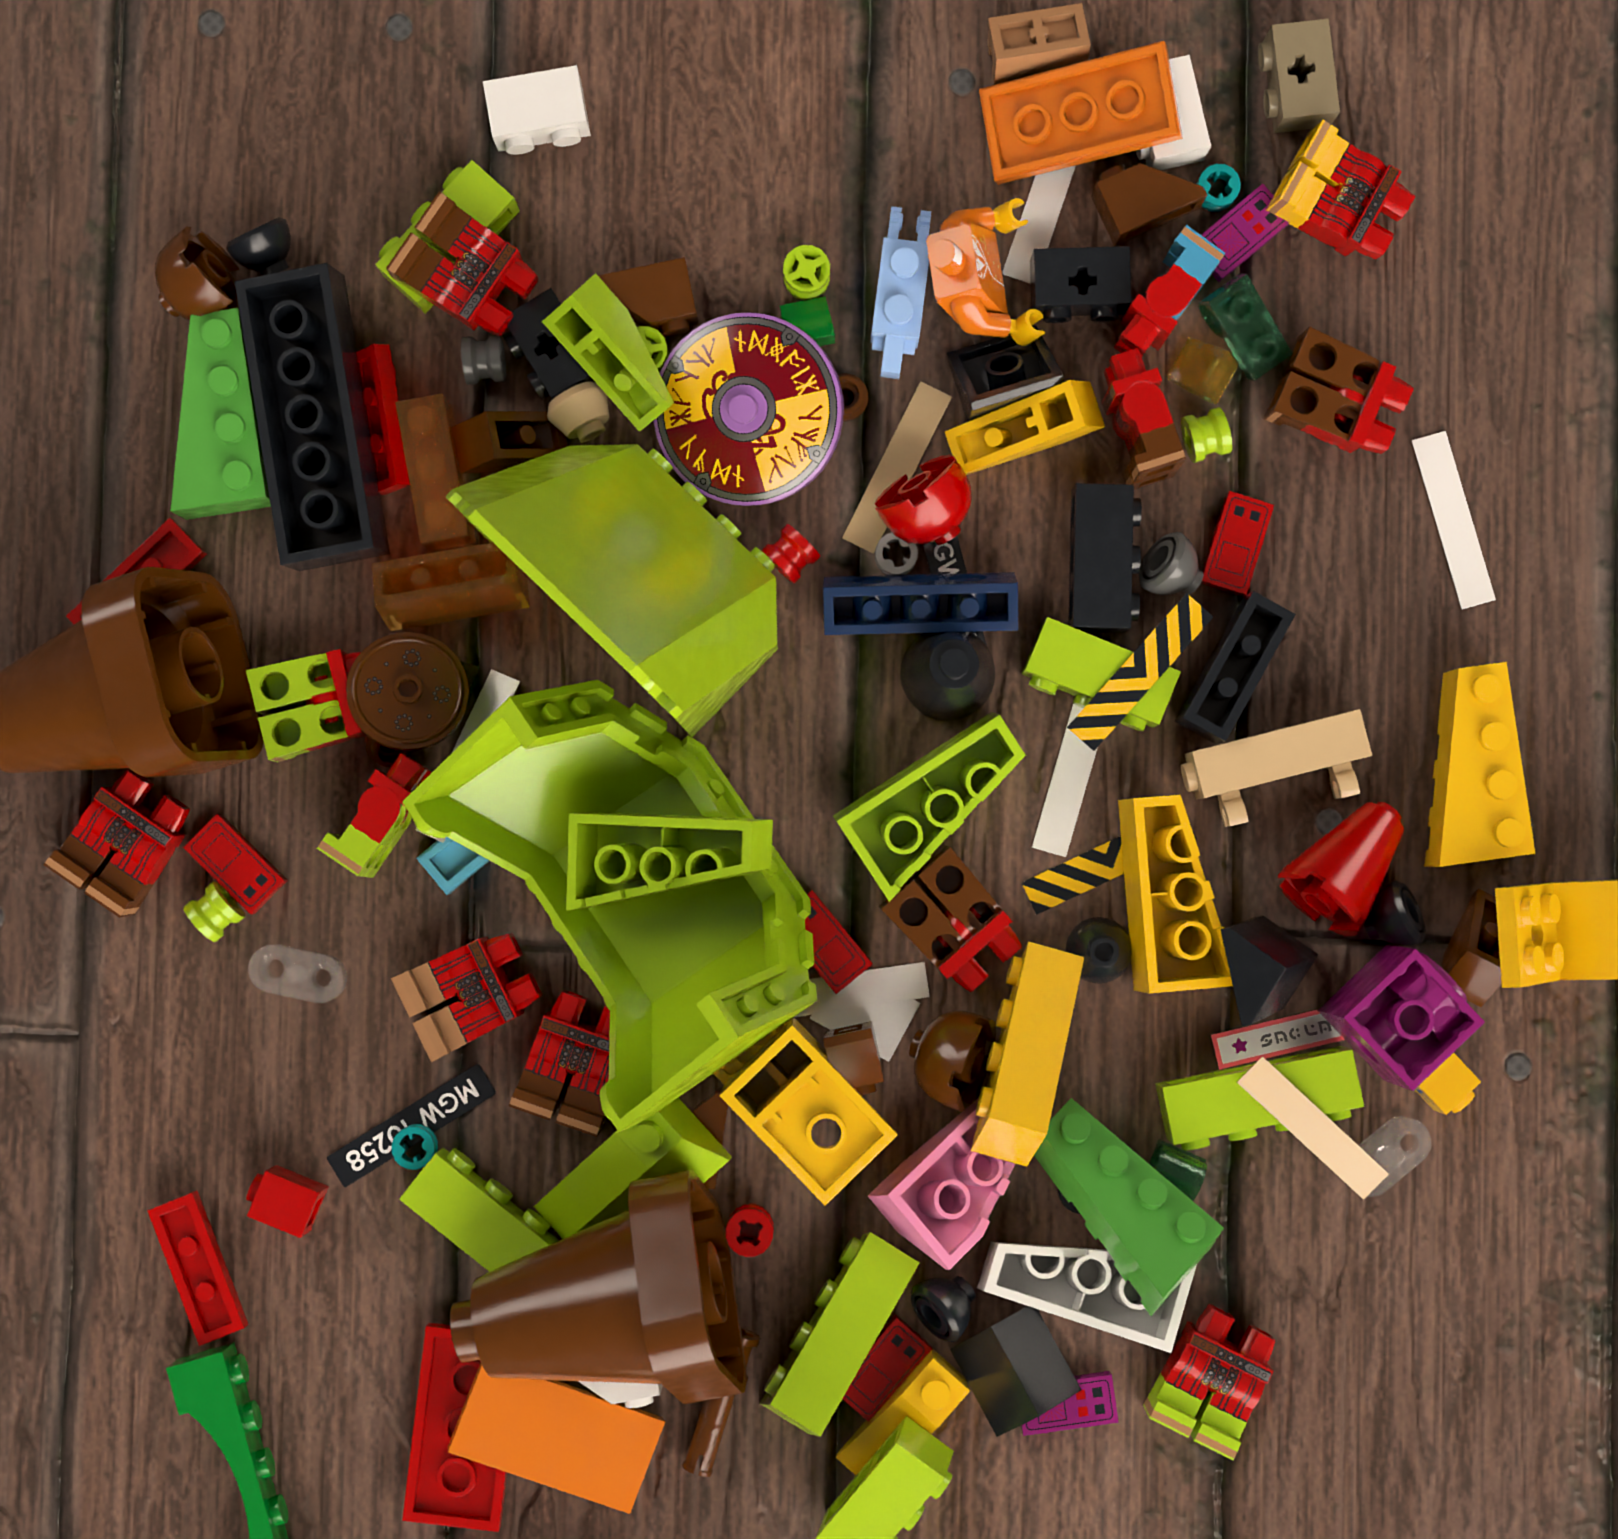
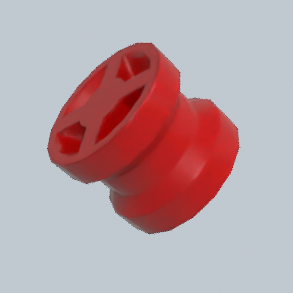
[761,524,821,584]
[725,1203,774,1257]

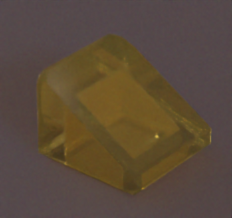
[1166,337,1238,405]

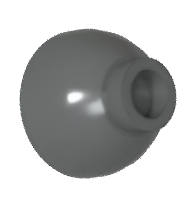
[1139,532,1204,595]

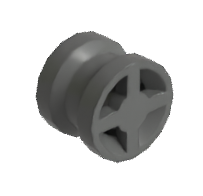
[461,335,506,385]

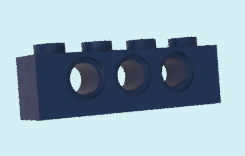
[823,572,1018,635]

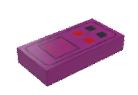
[1202,183,1289,283]
[1021,1371,1119,1436]

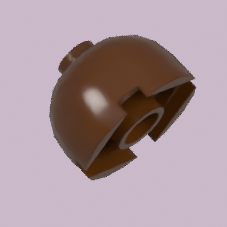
[155,226,240,321]
[909,1011,996,1112]

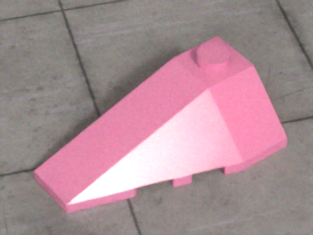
[868,1098,1015,1270]

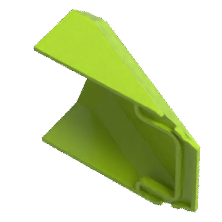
[445,444,778,737]

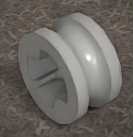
[875,533,918,575]

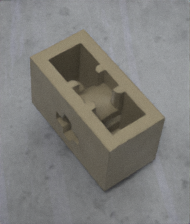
[1257,18,1340,133]

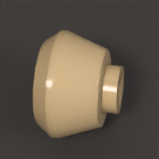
[547,381,609,443]

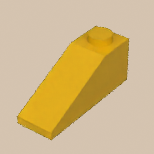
[945,380,1105,475]
[836,1349,970,1475]

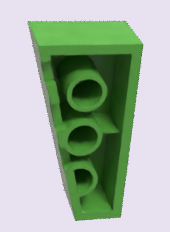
[170,308,271,520]
[1034,1098,1224,1316]

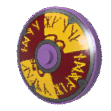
[654,313,844,506]

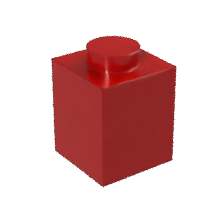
[246,1165,329,1238]

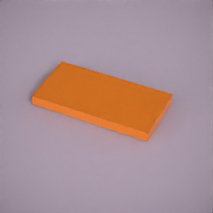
[979,41,1183,185]
[447,1363,665,1514]

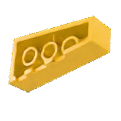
[1424,662,1536,867]
[1118,795,1233,994]
[971,941,1084,1167]

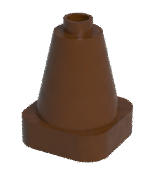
[0,567,264,777]
[450,1169,746,1404]

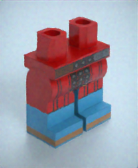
[1114,225,1225,357]

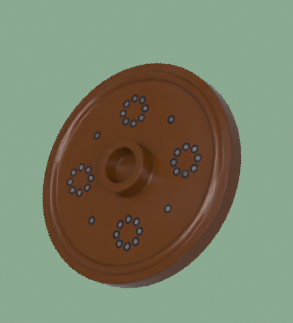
[346,632,469,751]

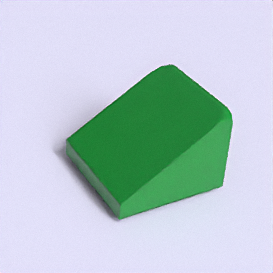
[780,296,835,346]

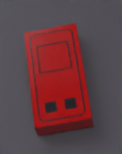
[1201,491,1274,597]
[183,814,288,915]
[805,890,873,994]
[842,1315,933,1422]

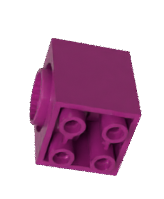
[1317,945,1485,1091]

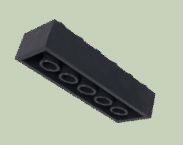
[235,263,390,571]

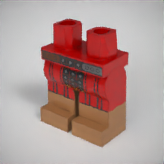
[391,933,542,1062]

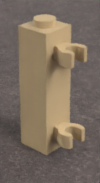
[1181,709,1372,827]

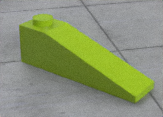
[533,1098,732,1239]

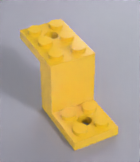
[1495,879,1618,988]
[713,1017,898,1205]

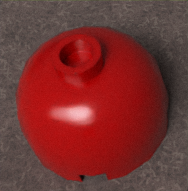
[875,454,972,545]

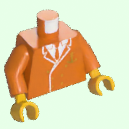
[926,198,1045,346]

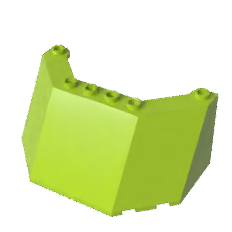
[402,679,817,1133]

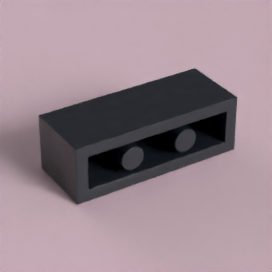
[1068,483,1142,633]
[1174,591,1296,744]

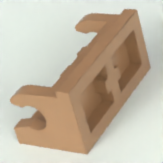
[988,3,1091,85]

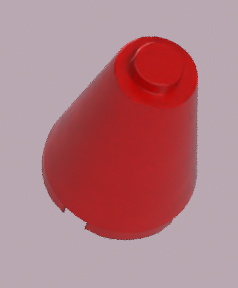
[1278,802,1404,936]

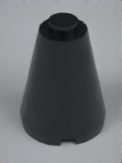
[900,632,995,721]

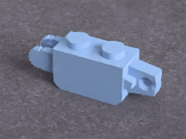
[870,206,932,379]

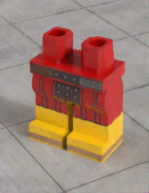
[1266,120,1416,260]

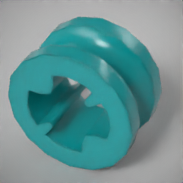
[1196,164,1241,212]
[392,1124,438,1170]

